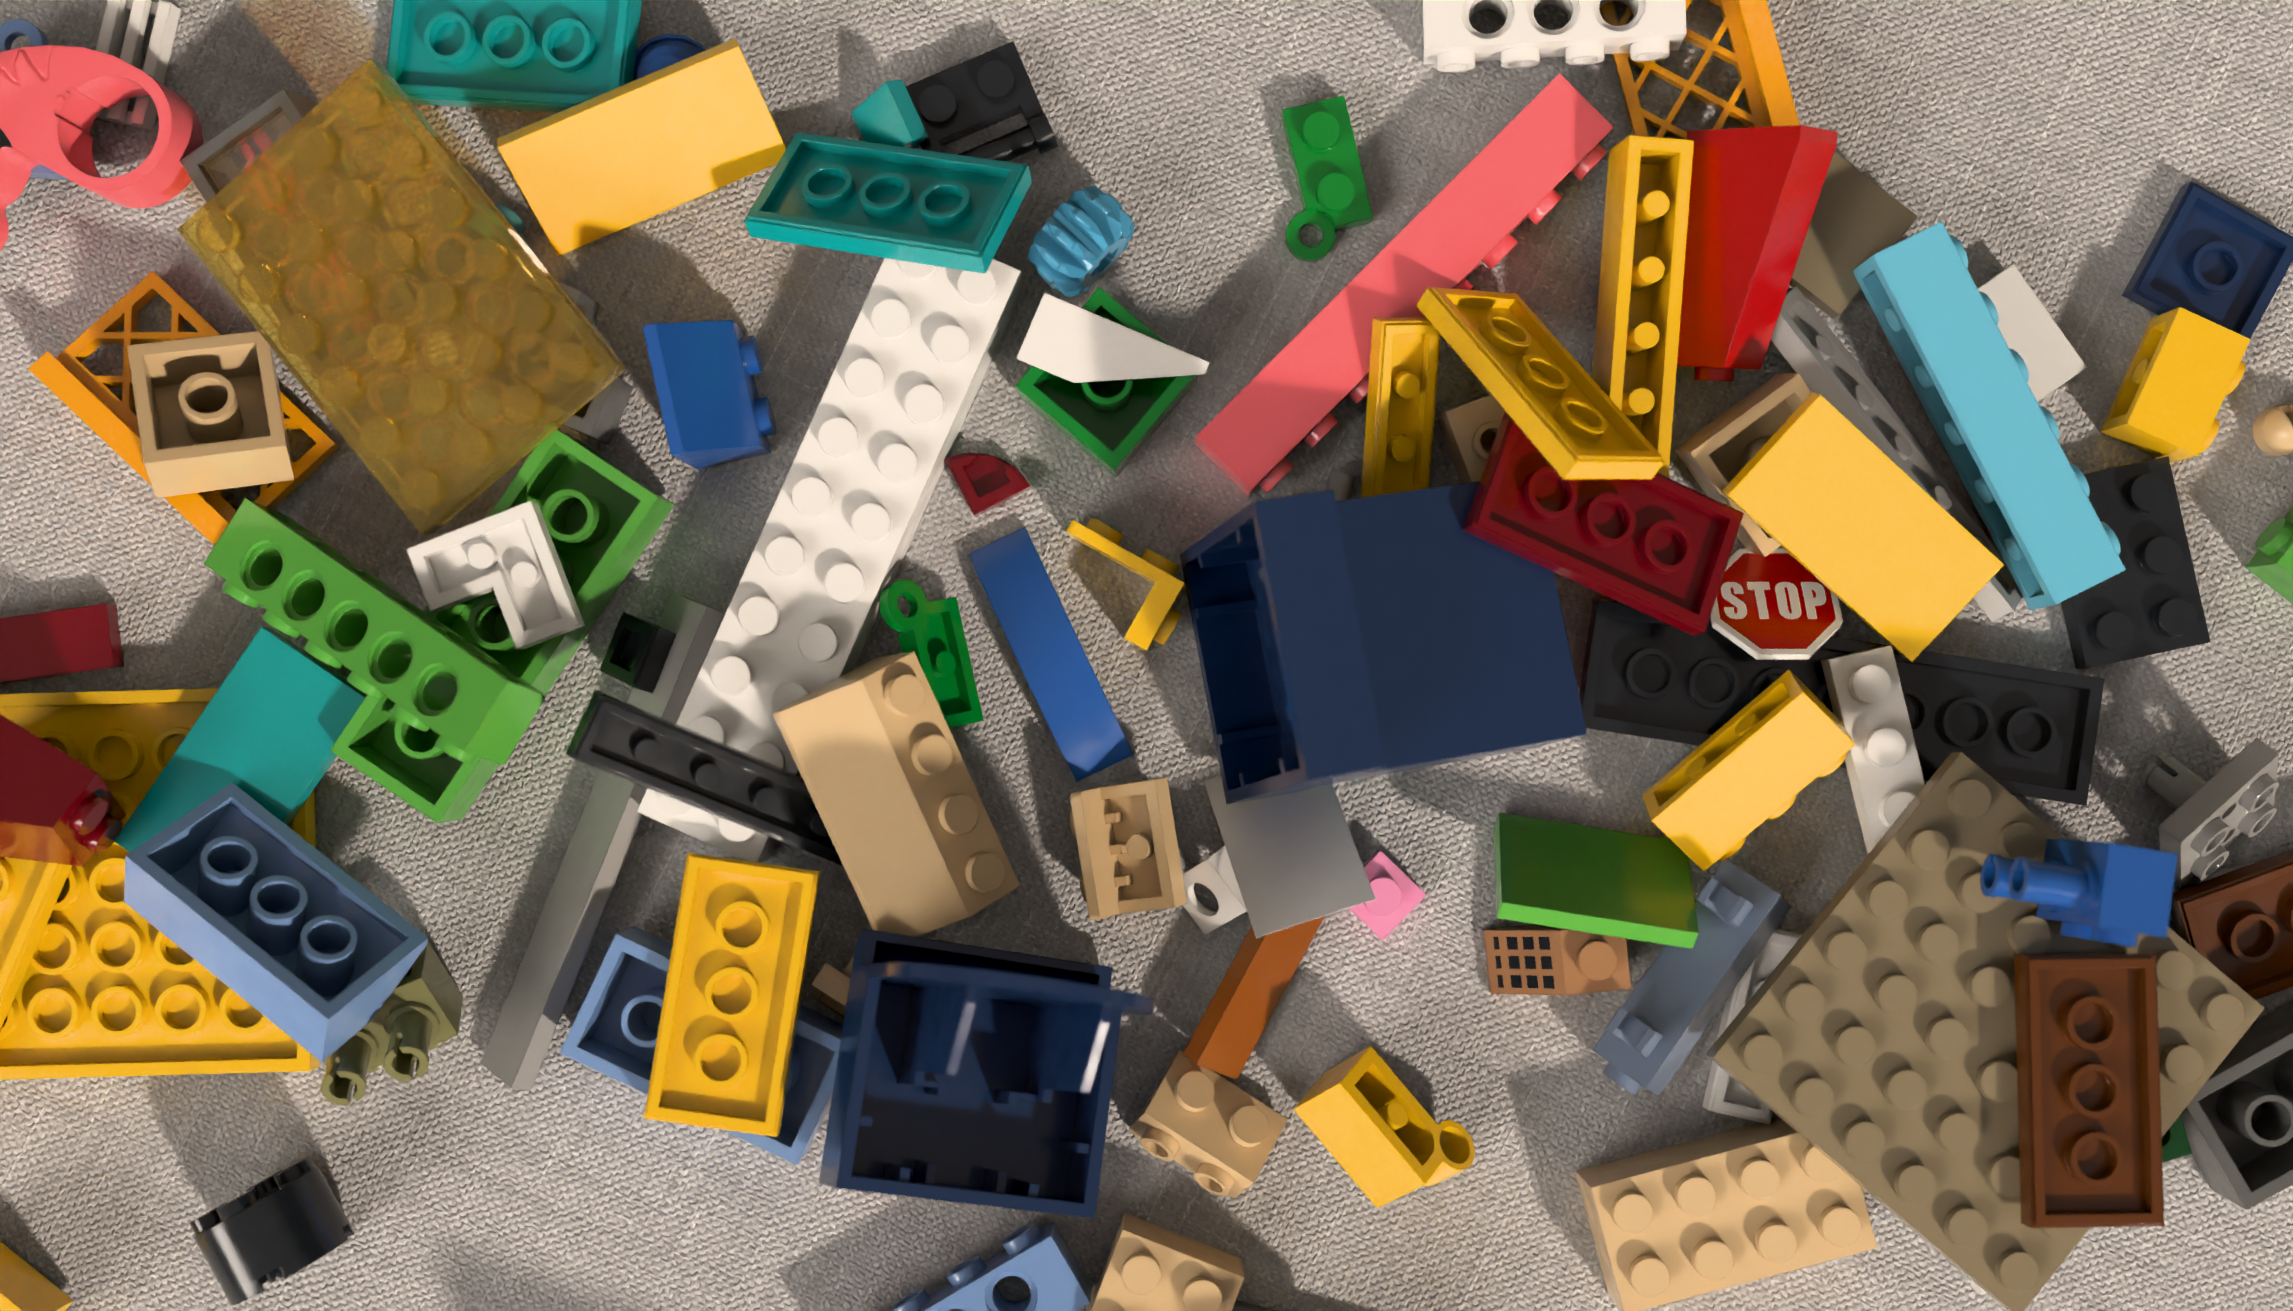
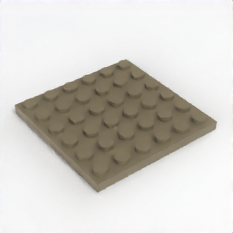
[1706,752,2265,1311]

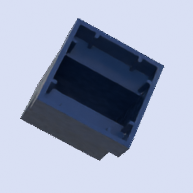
[1180,481,1587,804]

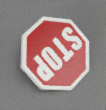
[1710,548,1843,660]

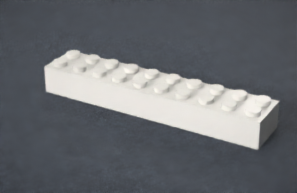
[637,258,1025,863]

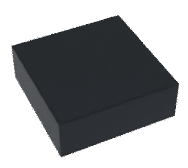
[600,612,676,693]

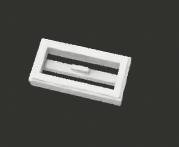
[96,0,181,131]

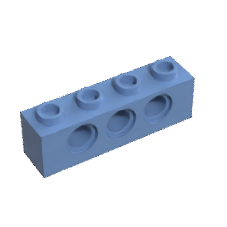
[891,1221,1092,1311]

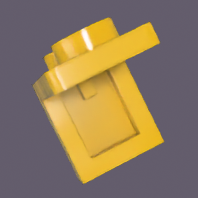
[1066,517,1185,652]

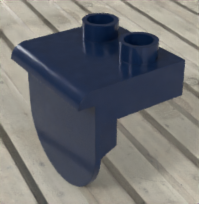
[819,929,1155,1219]

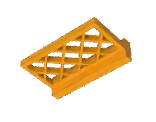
[1599,0,1800,140]
[28,271,339,546]

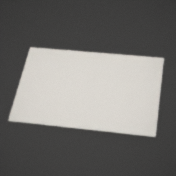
[1204,776,1376,938]

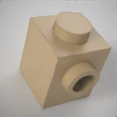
[1437,394,1505,484]

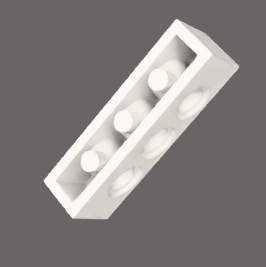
[1422,0,1687,72]

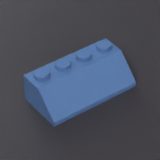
[124,782,428,1062]

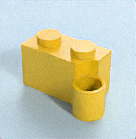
[1294,1046,1475,1208]

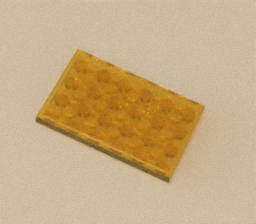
[177,58,627,535]

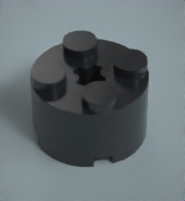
[189,1156,355,1306]

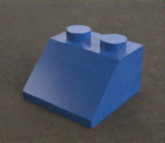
[642,320,777,470]

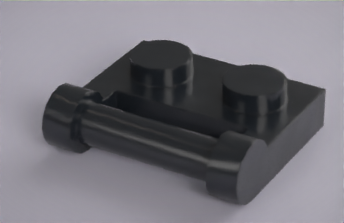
[905,41,1058,162]

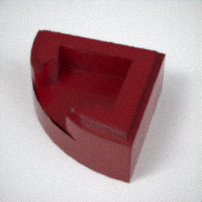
[945,452,1031,517]

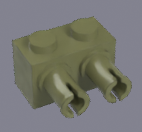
[320,942,463,1105]

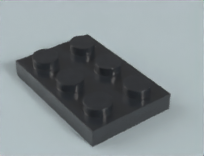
[2061,456,2210,669]

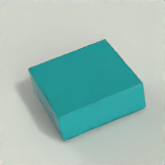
[851,79,928,149]

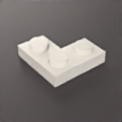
[407,501,585,649]

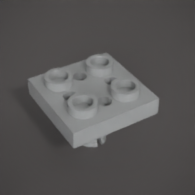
[2140,737,2279,890]

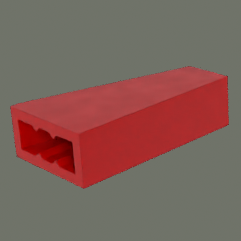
[1677,125,1838,382]

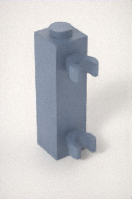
[1592,859,1791,1096]

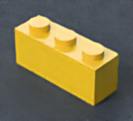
[1642,669,1856,871]

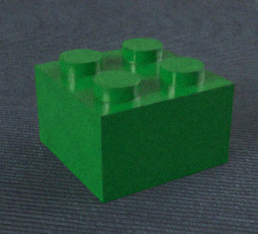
[1015,287,1198,478]

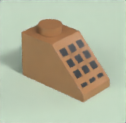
[1483,924,1631,995]

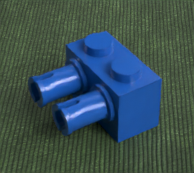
[1980,838,2178,947]

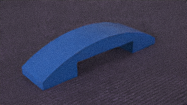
[969,527,1134,782]

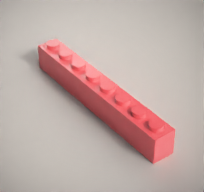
[1195,73,1614,496]

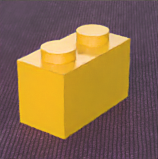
[2100,307,2251,463]

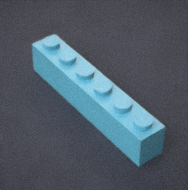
[1852,221,2126,610]

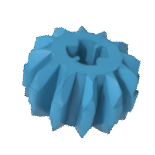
[1028,185,1135,298]

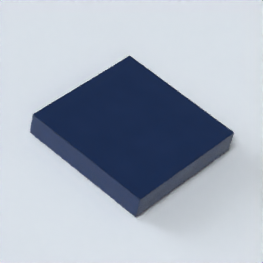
[2122,181,2293,339]

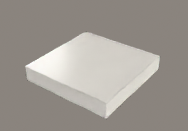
[1977,264,2087,402]

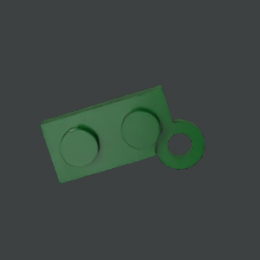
[1281,95,1373,262]
[879,579,984,728]

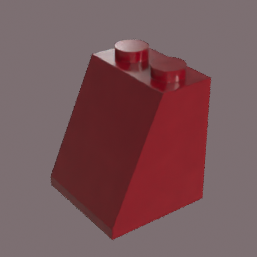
[0,714,126,867]

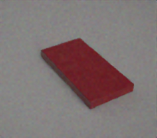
[1463,411,1744,636]

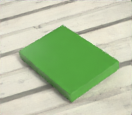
[1494,813,1699,949]

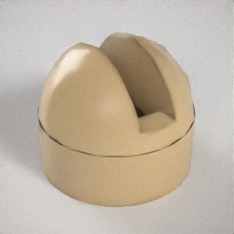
[2253,404,2293,457]

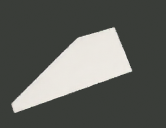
[1016,293,1210,383]

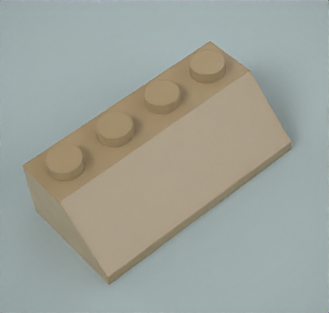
[772,651,1020,937]

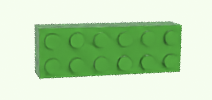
[330,425,675,823]

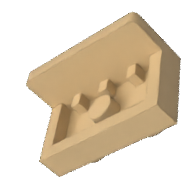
[1070,777,1187,920]
[1129,1050,1287,1198]

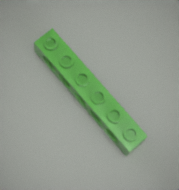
[204,498,547,765]

